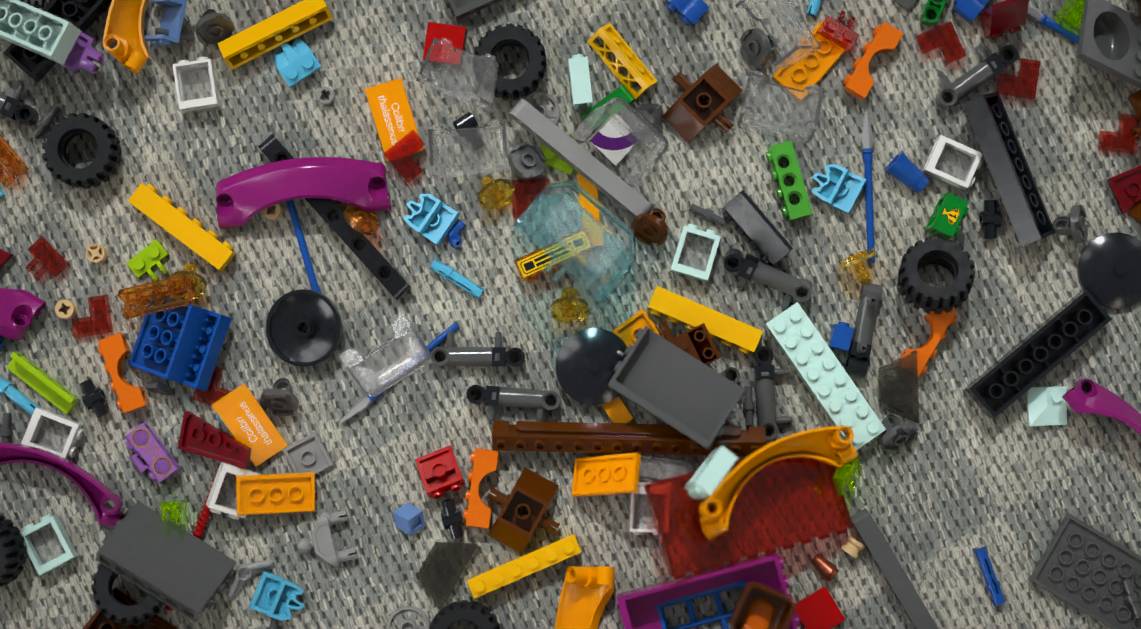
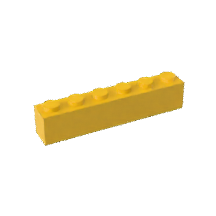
[217,0,333,70]
[128,183,236,271]
[647,286,763,355]
[467,533,582,599]

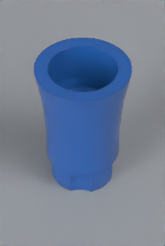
[884,151,930,193]

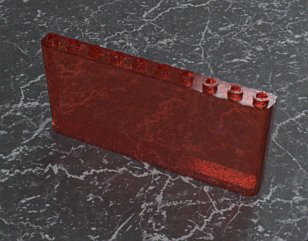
[644,458,853,580]

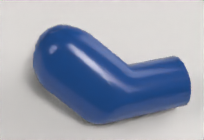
[448,219,466,248]

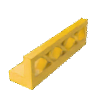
[587,23,658,99]

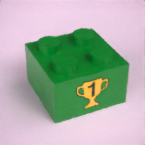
[925,192,969,241]

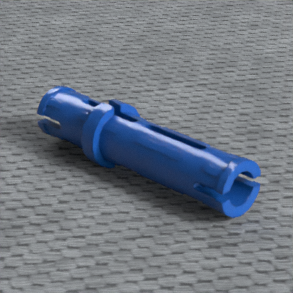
[974,547,1006,606]

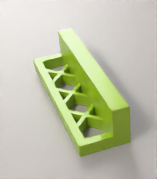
[6,352,80,414]

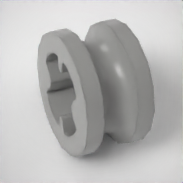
[317,87,335,105]

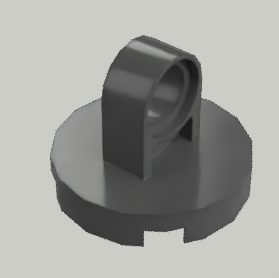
[195,9,234,47]
[740,28,778,67]
[508,142,546,180]
[1052,205,1088,243]
[259,378,299,416]
[881,414,918,452]

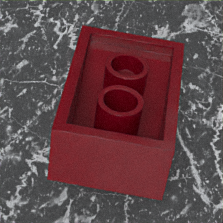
[978,0,1029,40]

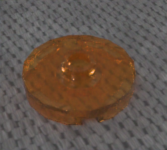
[343,204,380,235]

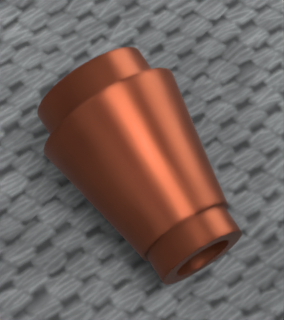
[810,554,839,582]

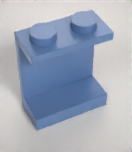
[144,0,187,47]

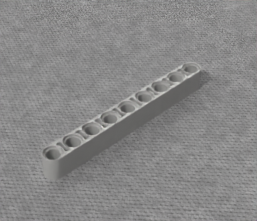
[509,99,653,218]

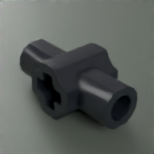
[979,200,1002,239]
[80,378,109,418]
[441,499,464,539]

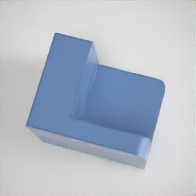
[393,503,425,536]

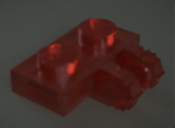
[817,10,859,52]
[26,236,69,280]

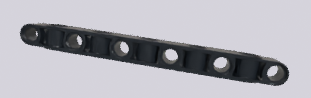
[258,134,411,300]

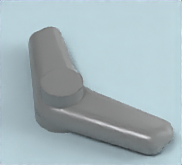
[226,559,275,600]

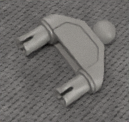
[297,509,358,567]

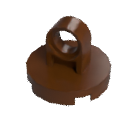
[631,208,669,246]

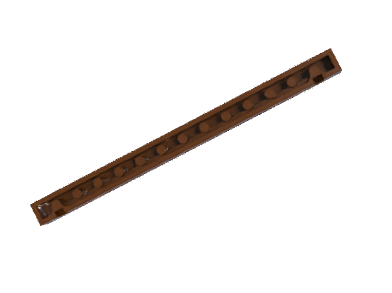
[492,421,765,457]

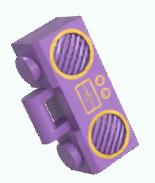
[125,423,181,483]

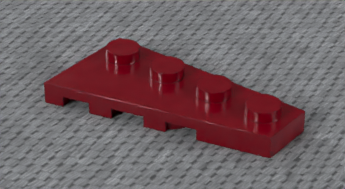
[178,411,252,468]

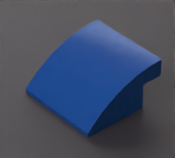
[128,292,232,391]

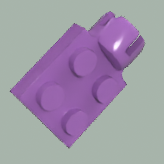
[58,32,104,73]

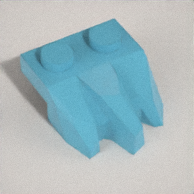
[274,37,322,88]
[811,164,867,215]
[403,194,460,246]
[249,571,305,621]

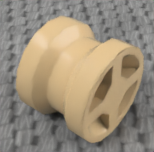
[262,203,283,221]
[86,244,108,264]
[55,299,78,319]
[841,536,865,559]

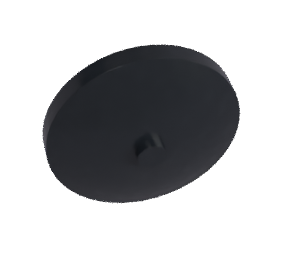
[1077,232,1141,309]
[266,289,343,367]
[556,328,628,405]

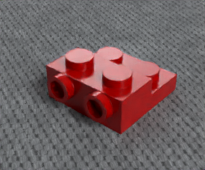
[415,445,466,499]

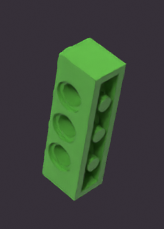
[766,140,813,222]

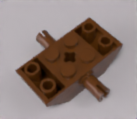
[663,64,743,144]
[655,320,721,365]
[486,467,560,553]

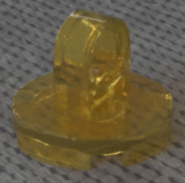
[477,174,515,212]
[837,248,876,284]
[168,263,207,300]
[551,286,589,323]

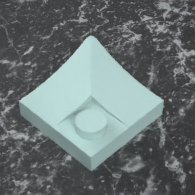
[1027,386,1067,426]

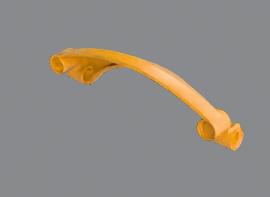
[103,0,149,74]
[699,426,858,540]
[555,566,615,629]

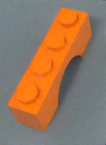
[842,22,904,101]
[895,308,957,377]
[98,333,149,413]
[463,448,499,528]

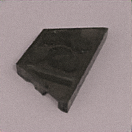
[878,351,920,423]
[416,541,478,610]

